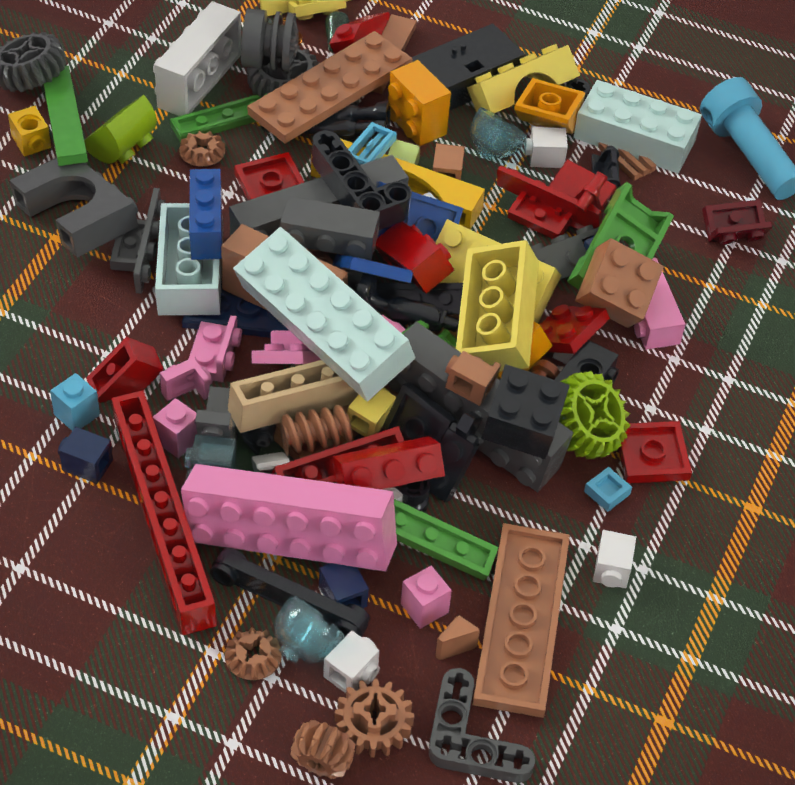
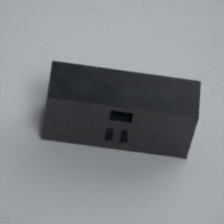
[412,23,526,111]

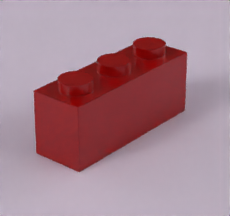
[375,221,455,294]
[333,436,445,489]

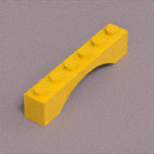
[311,138,485,230]

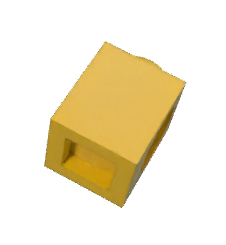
[8,106,51,157]

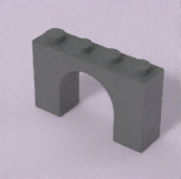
[9,158,138,258]

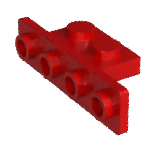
[497,165,602,239]

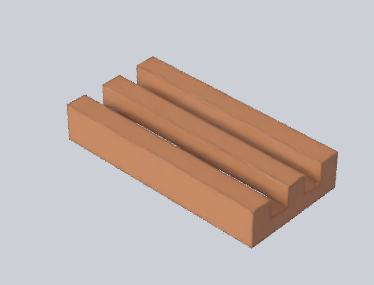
[598,142,656,181]

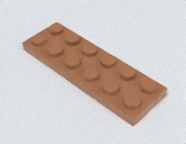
[247,31,412,144]
[472,523,570,718]

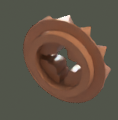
[179,130,225,167]
[225,627,282,680]

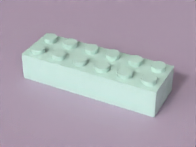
[233,227,415,402]

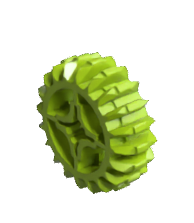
[559,371,631,459]

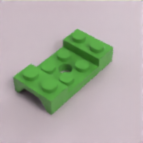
[567,182,674,290]

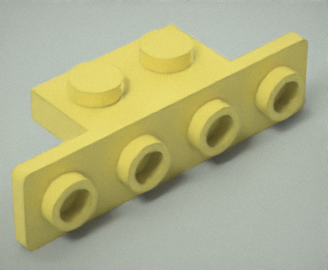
[259,0,350,20]

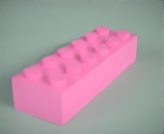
[181,464,397,572]

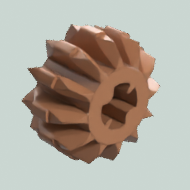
[290,720,356,779]

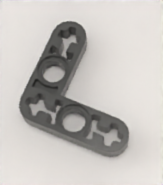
[429,668,535,783]

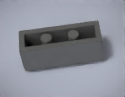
[280,196,380,260]

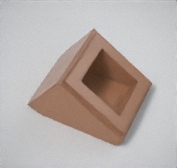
[436,615,480,660]

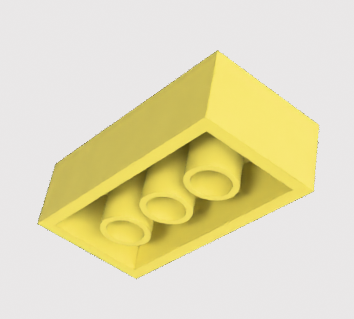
[435,219,562,323]
[456,240,539,371]

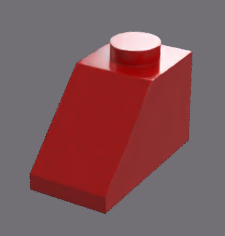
[86,337,164,403]

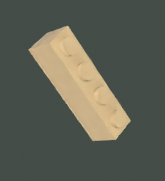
[228,360,358,433]

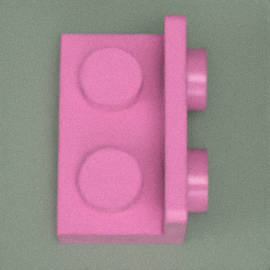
[189,315,242,382]
[252,330,321,364]

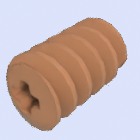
[280,405,353,456]

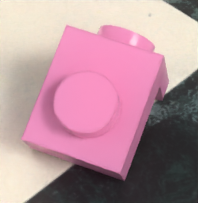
[160,357,213,401]

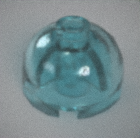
[470,107,527,160]
[274,596,345,664]

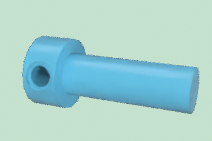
[700,77,795,200]

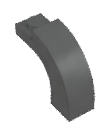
[195,386,239,455]

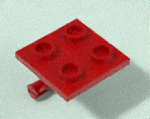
[549,159,617,230]

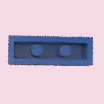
[189,169,222,260]

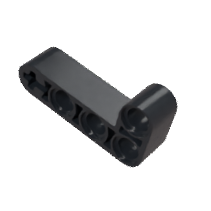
[311,130,412,230]

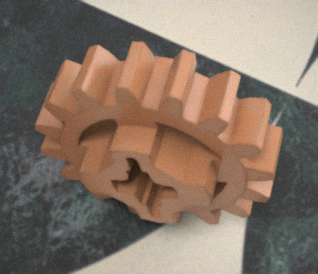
[334,679,414,758]

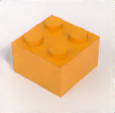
[388,60,451,147]

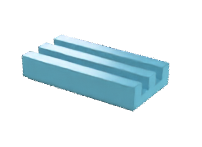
[348,122,397,165]

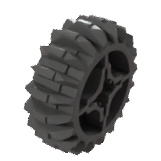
[0,32,67,92]
[247,45,320,98]

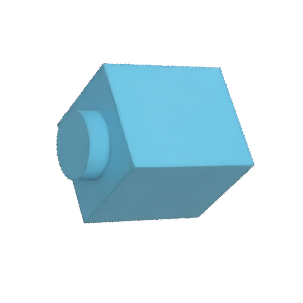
[50,373,100,431]

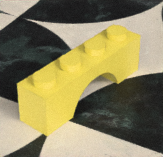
[467,44,580,118]

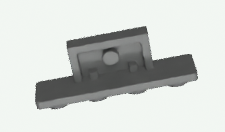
[110,188,166,294]
[531,224,599,281]

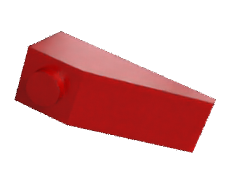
[329,12,391,54]

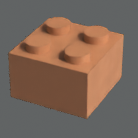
[575,238,664,328]

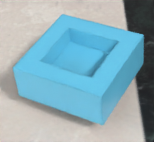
[584,467,632,512]

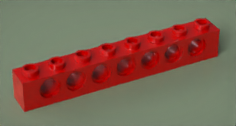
[111,390,217,635]

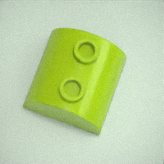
[84,95,157,164]

